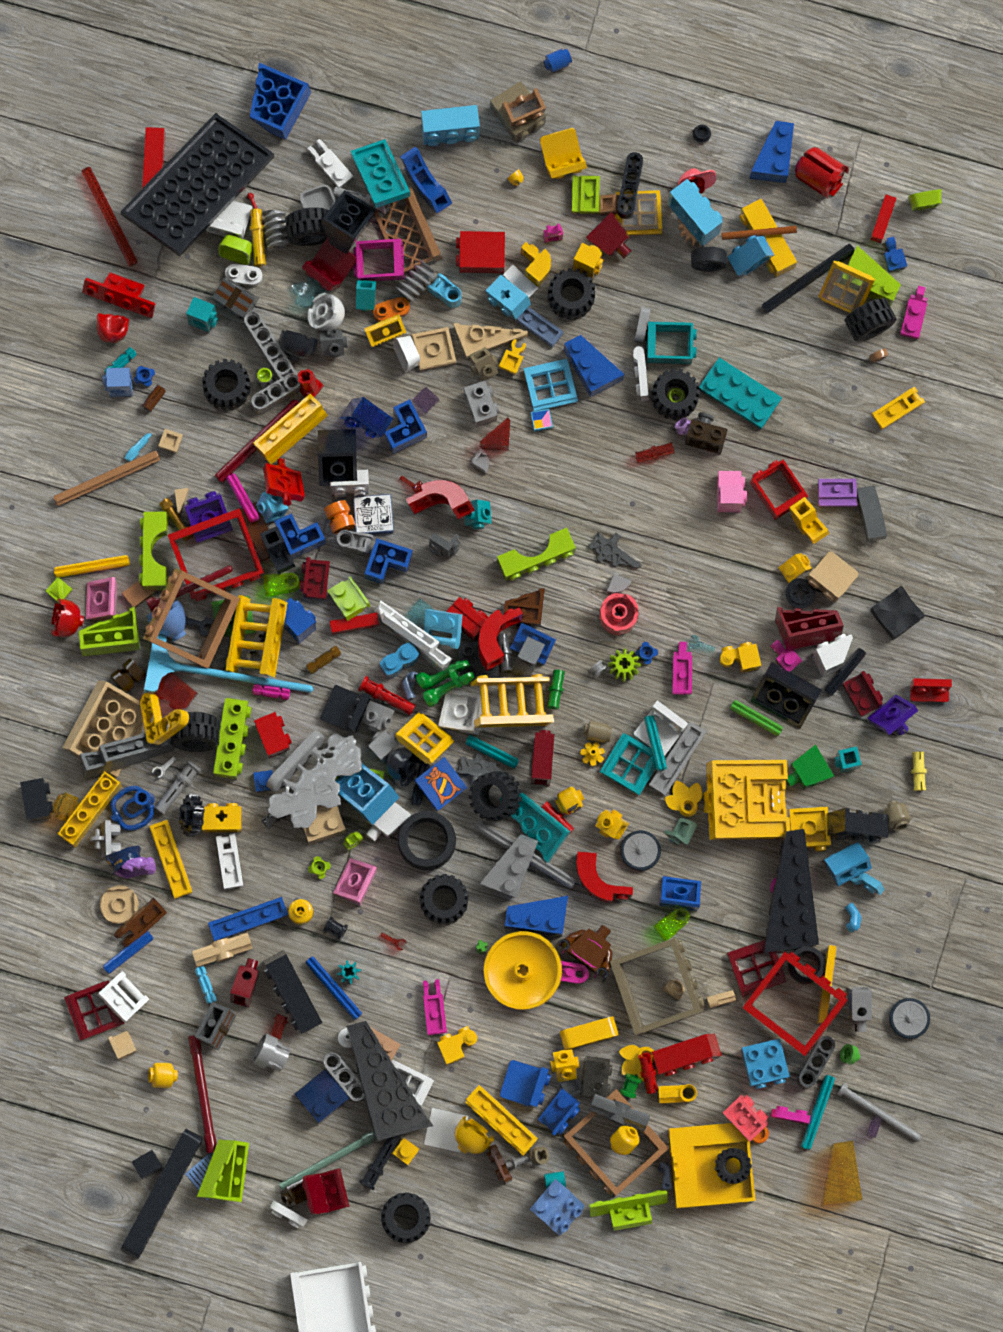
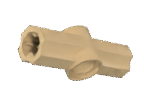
[192,933,253,968]

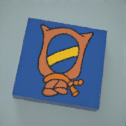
[413,757,467,811]

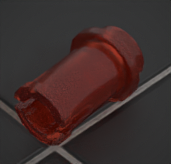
[270,1014,289,1040]

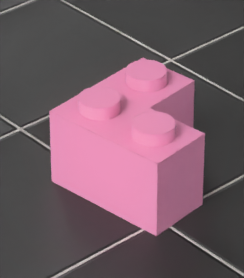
[717,471,747,512]

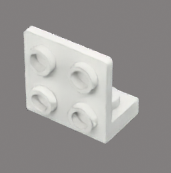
[206,201,253,239]
[330,469,369,497]
[634,700,688,756]

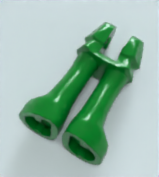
[416,660,474,707]

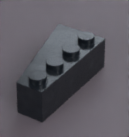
[263,950,323,1034]

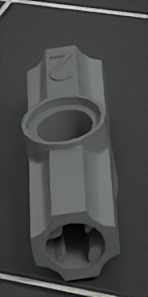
[589,1094,650,1132]

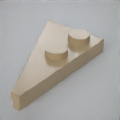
[453,323,528,358]

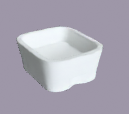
[393,336,420,373]

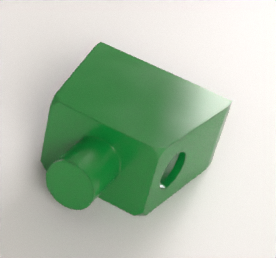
[786,745,834,789]

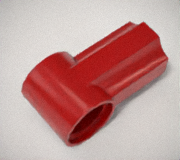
[297,369,324,398]

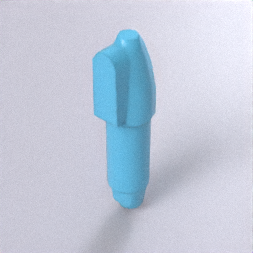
[125,433,151,462]

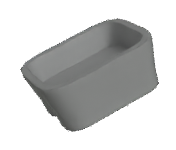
[300,185,336,210]

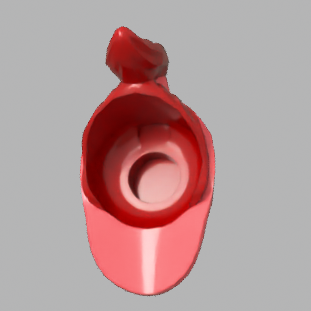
[678,168,716,194]

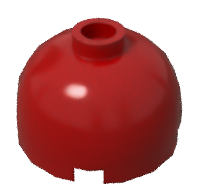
[51,599,84,637]

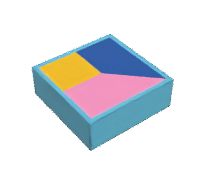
[531,409,553,432]

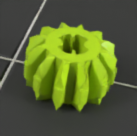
[608,649,641,682]

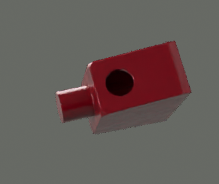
[586,212,632,259]
[230,958,259,1008]

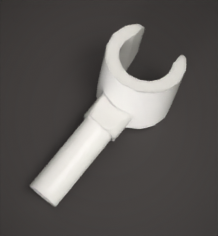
[152,756,176,778]

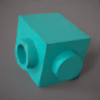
[356,280,376,311]
[834,746,862,773]

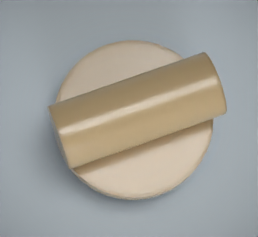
[663,979,685,1000]

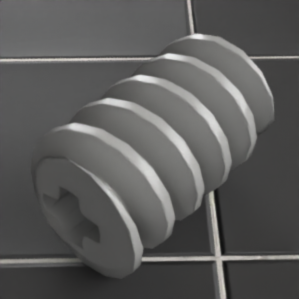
[262,209,290,252]
[396,259,435,302]

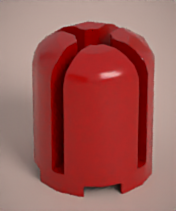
[795,147,849,199]

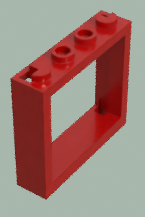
[167,508,264,602]
[742,952,849,1056]

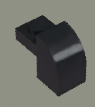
[260,526,296,575]

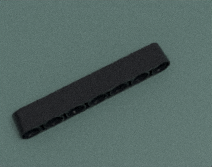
[120,1129,203,1260]

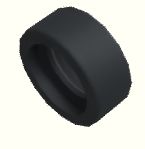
[691,247,727,272]
[788,946,826,984]

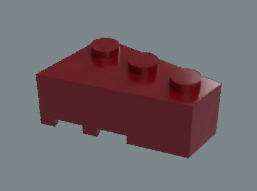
[775,607,844,651]

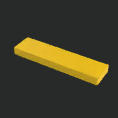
[149,820,193,899]
[817,945,837,1025]

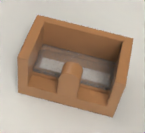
[501,88,546,127]

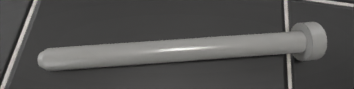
[837,1083,921,1141]

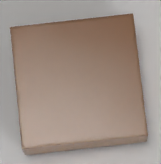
[599,194,619,215]

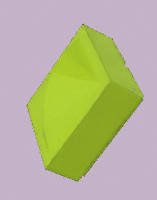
[46,577,73,603]

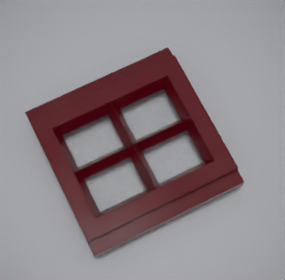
[727,940,786,997]
[64,980,125,1041]

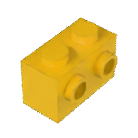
[572,243,604,279]

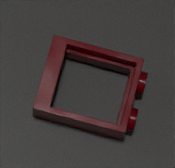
[531,730,555,786]

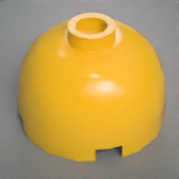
[454,1116,494,1154]

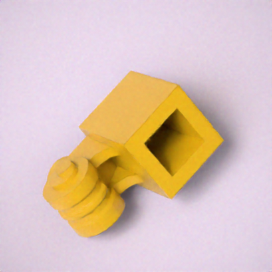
[719,642,762,673]
[437,1026,477,1066]

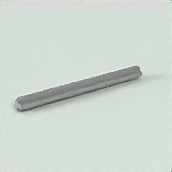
[475,820,576,889]

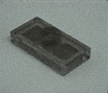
[204,635,231,671]

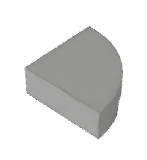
[470,448,489,474]
[607,574,632,594]

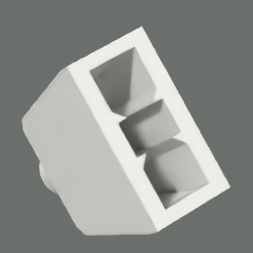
[366,802,411,841]

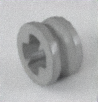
[588,660,607,678]

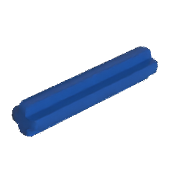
[103,931,153,974]

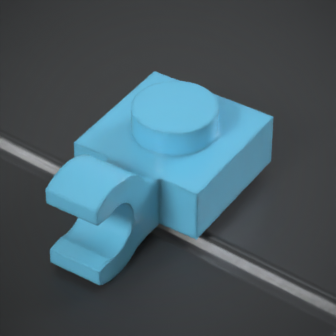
[851,873,885,896]

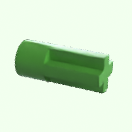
[476,940,488,955]

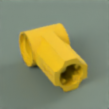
[658,1084,697,1103]

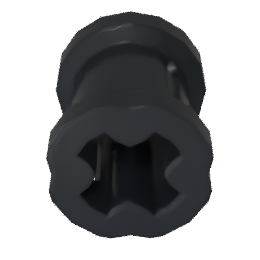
[323,917,348,941]

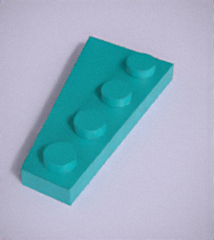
[499,792,571,863]

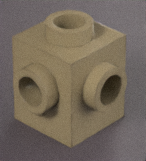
[469,347,498,381]

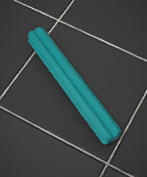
[801,1075,835,1150]

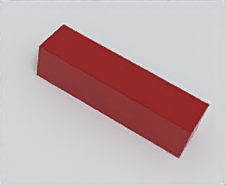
[870,194,897,243]
[330,612,379,635]

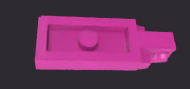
[900,285,928,339]
[672,642,692,695]

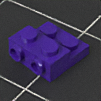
[184,491,233,543]

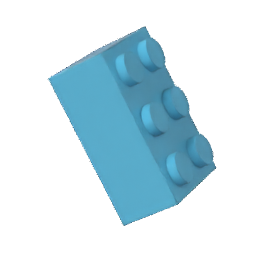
[421,105,480,146]
[667,179,723,247]

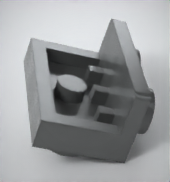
[429,533,460,559]

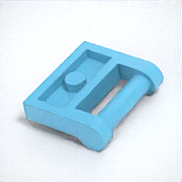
[424,609,462,649]

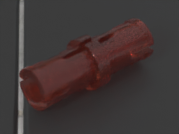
[635,442,675,464]

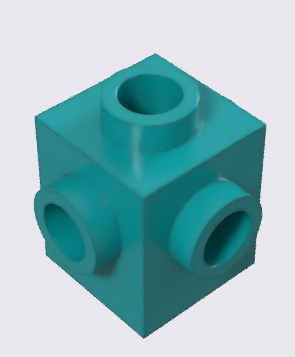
[464,499,492,530]

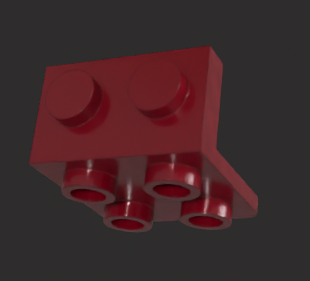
[302,238,357,291]
[302,1168,350,1215]

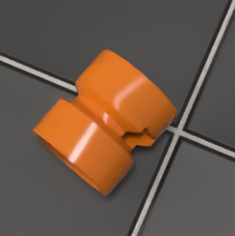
[324,500,356,535]

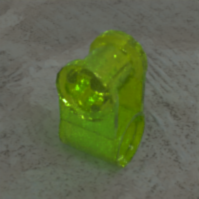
[263,572,300,596]
[653,907,690,941]

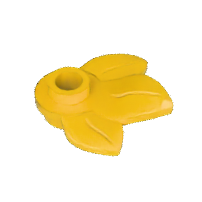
[665,781,702,817]
[619,1045,654,1081]

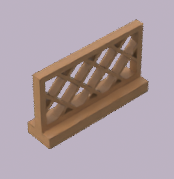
[374,188,443,274]

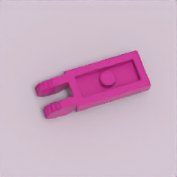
[423,979,447,1036]

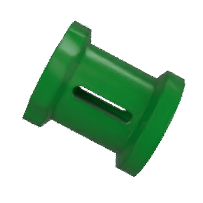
[619,1073,642,1098]

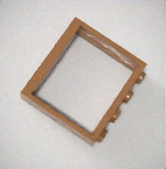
[143,569,240,668]
[563,1089,669,1196]

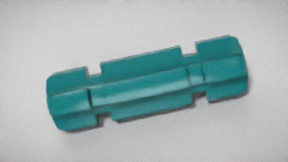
[104,347,137,374]

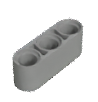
[323,1053,365,1102]

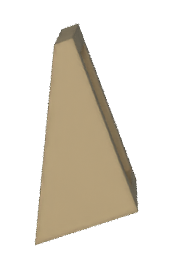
[175,488,189,515]

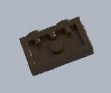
[684,419,728,455]

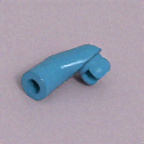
[845,902,862,932]

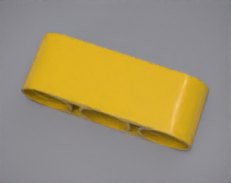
[559,1016,619,1050]

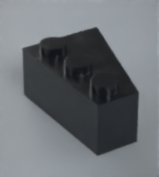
[827,808,888,843]

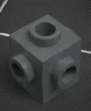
[319,329,348,358]

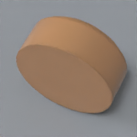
[869,348,889,363]

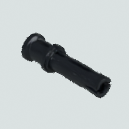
[359,1136,401,1191]

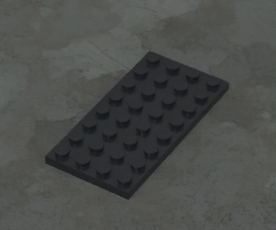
[121,113,274,257]

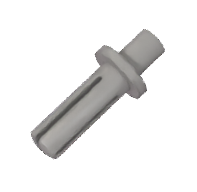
[505,1155,530,1169]

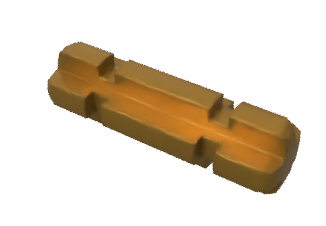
[306,646,341,674]

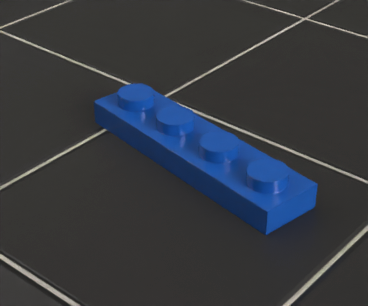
[208,897,288,941]

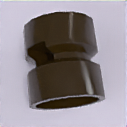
[110,658,146,694]

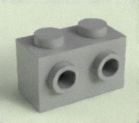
[464,381,500,427]

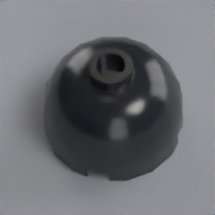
[279,330,318,362]
[384,747,420,787]

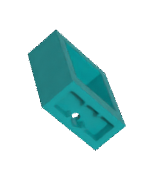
[647,321,697,364]

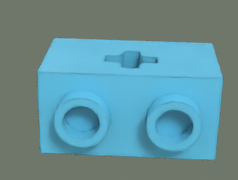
[485,275,531,320]

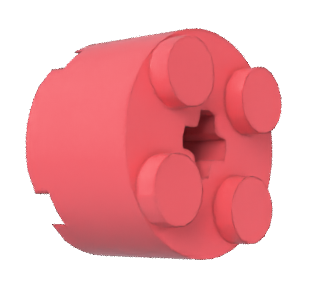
[599,593,639,635]

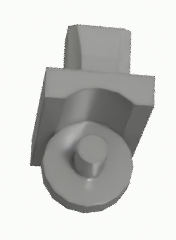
[89,820,121,858]

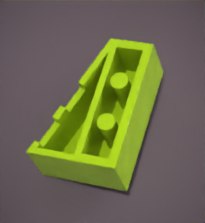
[197,1140,249,1202]

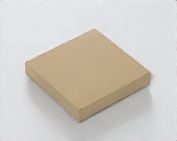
[412,327,456,372]

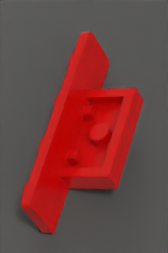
[82,272,156,318]

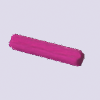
[227,473,259,523]

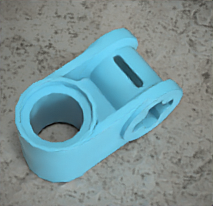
[426,273,462,308]

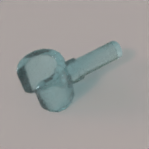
[689,635,715,652]

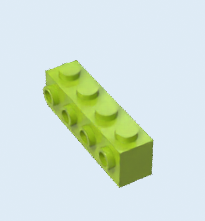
[213,698,252,779]

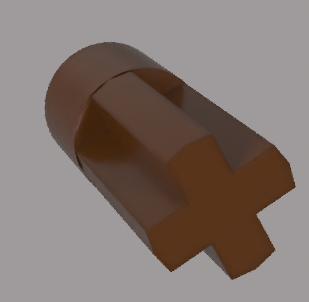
[142,384,166,412]

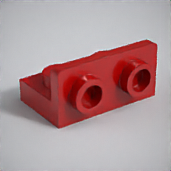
[910,678,952,702]

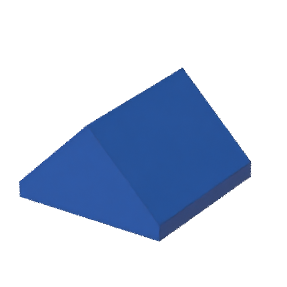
[659,876,701,911]

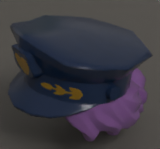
[106,845,156,879]

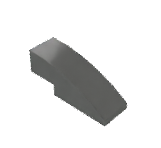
[857,486,887,542]

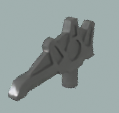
[589,532,642,568]
[457,753,514,786]

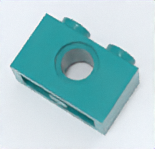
[186,297,218,333]

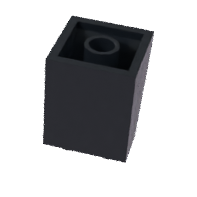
[318,429,357,486]

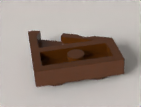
[487,1144,512,1184]

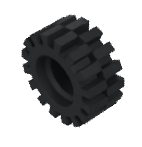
[715,1148,752,1184]

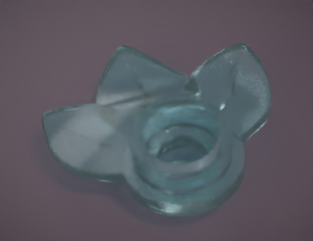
[292,276,327,307]

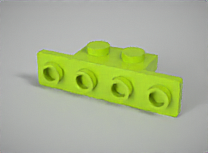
[589,1190,668,1231]

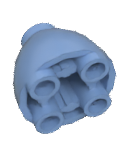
[146,599,186,641]

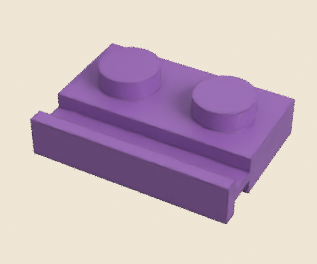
[818,479,857,507]

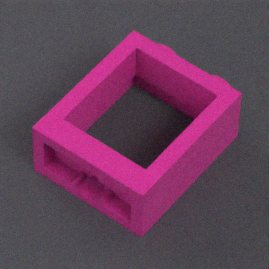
[353,239,404,281]

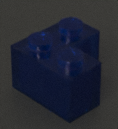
[340,397,393,439]

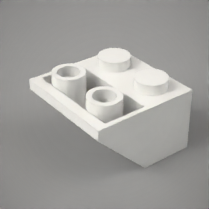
[812,634,853,677]

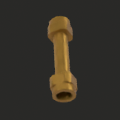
[159,498,194,541]

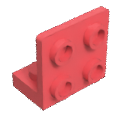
[723,1094,769,1141]

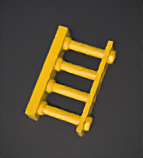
[226,595,288,678]
[471,674,554,728]
[465,1085,538,1156]

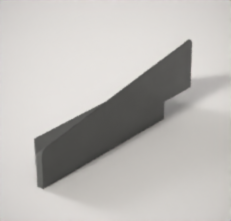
[80,733,175,780]

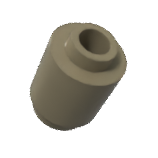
[583,720,612,743]

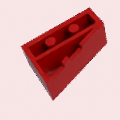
[652,1033,722,1077]

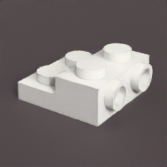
[438,690,484,735]

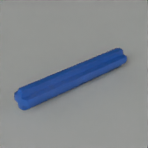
[306,956,362,1020]

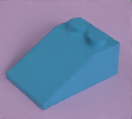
[335,763,400,825]

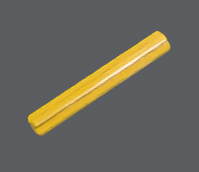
[54,555,130,578]

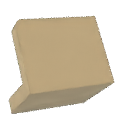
[108,1031,137,1060]

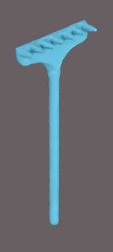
[144,633,314,693]

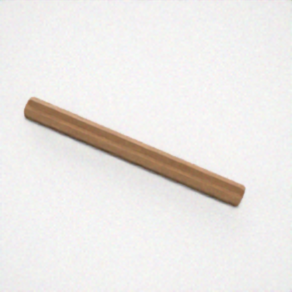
[54,451,160,506]

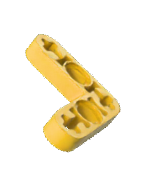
[140,693,189,745]

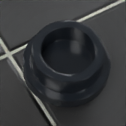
[692,125,711,143]

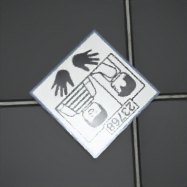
[353,494,394,534]

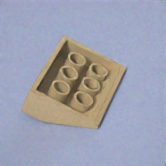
[62,680,144,777]

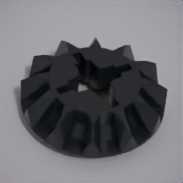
[785,578,816,609]

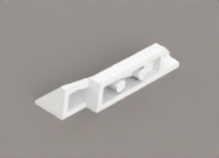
[375,601,452,672]

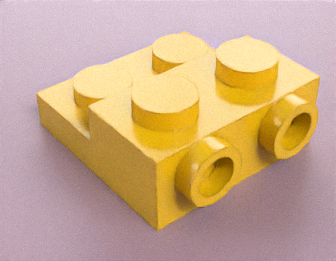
[789,807,831,852]

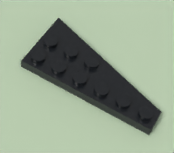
[762,829,819,953]
[346,1021,433,1141]

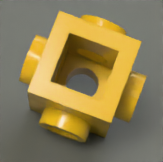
[595,809,630,840]
[550,1049,579,1082]

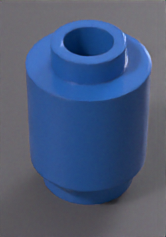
[543,49,572,73]

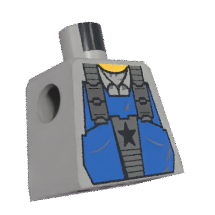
[847,987,872,1032]

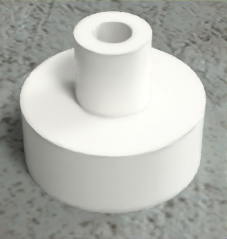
[338,1028,352,1048]

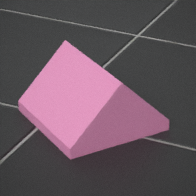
[86,577,117,621]
[333,858,377,906]

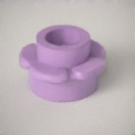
[675,418,691,435]

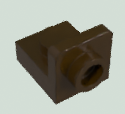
[280,1179,307,1209]

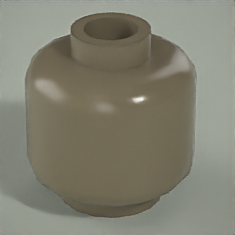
[883,801,911,831]

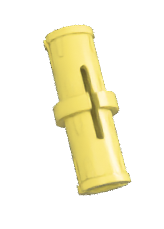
[911,752,927,791]

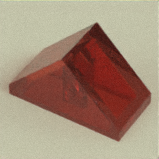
[479,417,510,451]

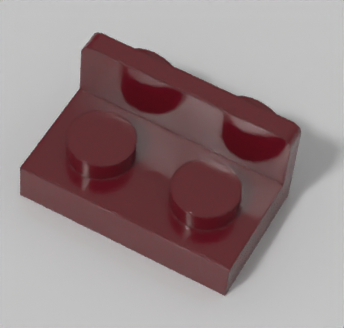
[842,671,883,717]

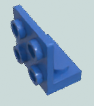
[538,1088,581,1136]

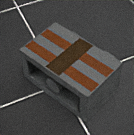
[212,278,259,319]
[195,1002,236,1051]

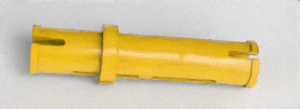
[250,209,266,267]

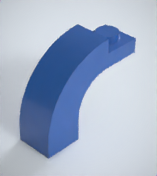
[400,147,452,213]

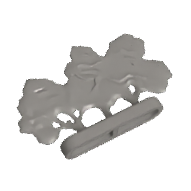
[267,730,362,828]

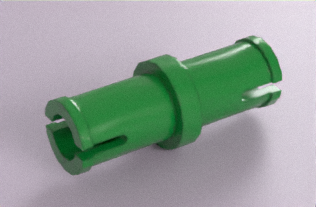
[547,670,565,710]

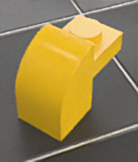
[520,242,551,287]
[789,497,829,544]

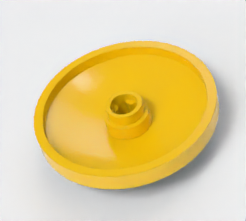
[484,931,562,1010]

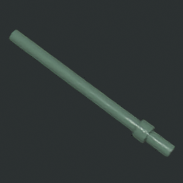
[279,1132,375,1190]

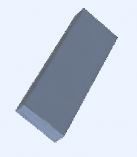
[509,307,564,348]

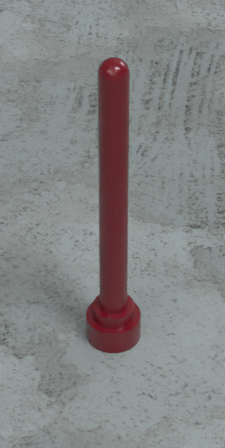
[146,565,233,613]

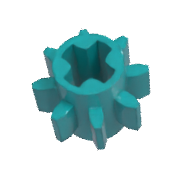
[337,960,361,985]

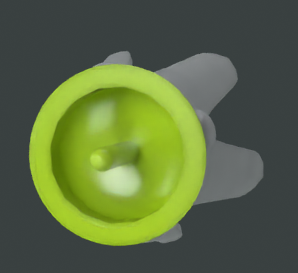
[255,368,274,390]

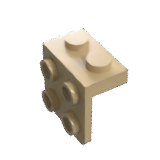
[806,551,858,603]

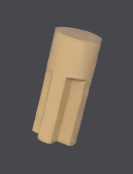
[706,990,736,1008]

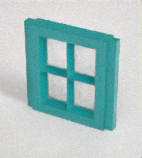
[600,733,656,795]

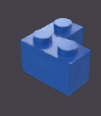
[385,399,427,454]
[275,513,326,559]
[364,538,413,584]
[284,598,317,644]

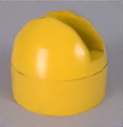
[507,169,524,186]

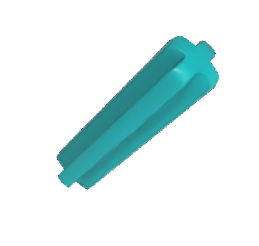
[644,715,667,771]
[465,735,519,769]

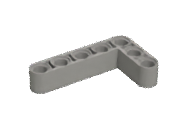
[244,311,301,414]

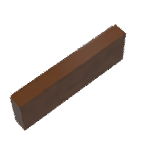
[240,502,269,561]

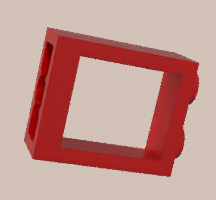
[750,459,808,520]

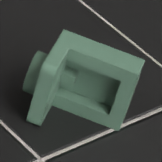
[664,817,697,845]

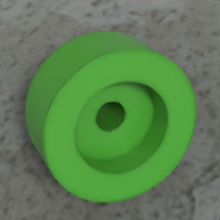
[840,1044,861,1065]

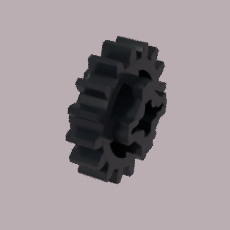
[179,794,205,837]

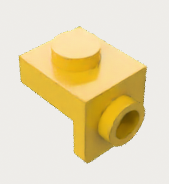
[778,553,812,583]

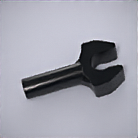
[185,616,214,637]

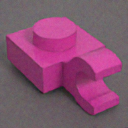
[771,639,803,672]

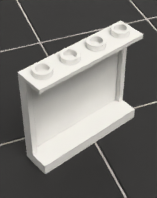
[290,1262,376,1332]

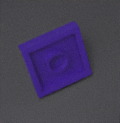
[868,694,918,735]

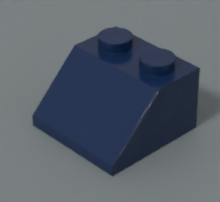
[295,1069,350,1124]

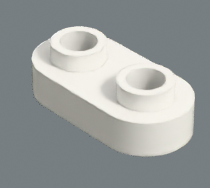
[225,264,263,287]
[270,1200,307,1228]

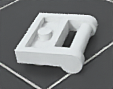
[97,971,149,1023]

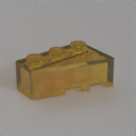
[821,1141,862,1206]

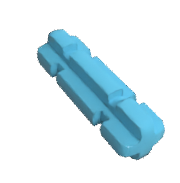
[195,966,217,1004]

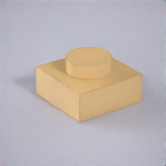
[159,429,183,454]

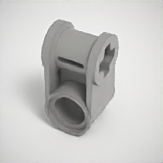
[336,530,374,556]

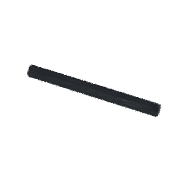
[762,244,855,313]

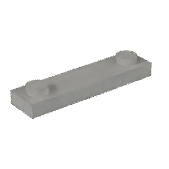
[649,721,707,796]

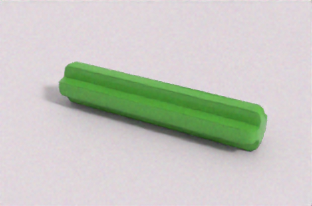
[730,700,783,736]

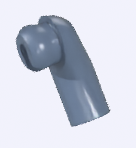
[402,672,418,701]
[658,1162,673,1190]

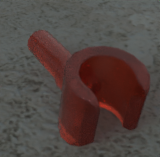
[400,476,423,493]
[380,932,407,951]

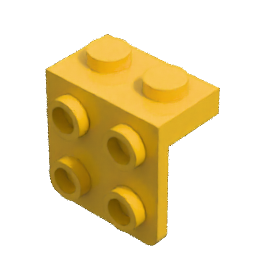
[539,128,587,179]

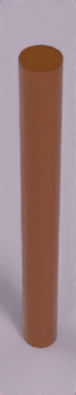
[721,226,797,240]

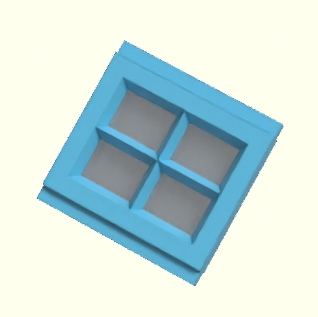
[523,359,578,411]

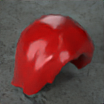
[96,313,129,344]

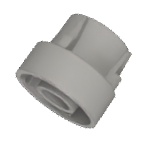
[251,1033,290,1072]

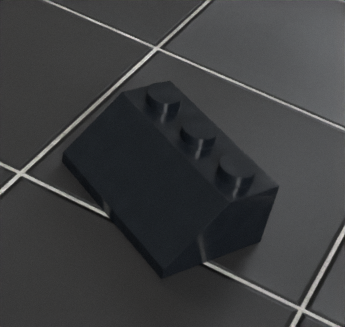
[321,190,376,254]
[750,662,822,729]

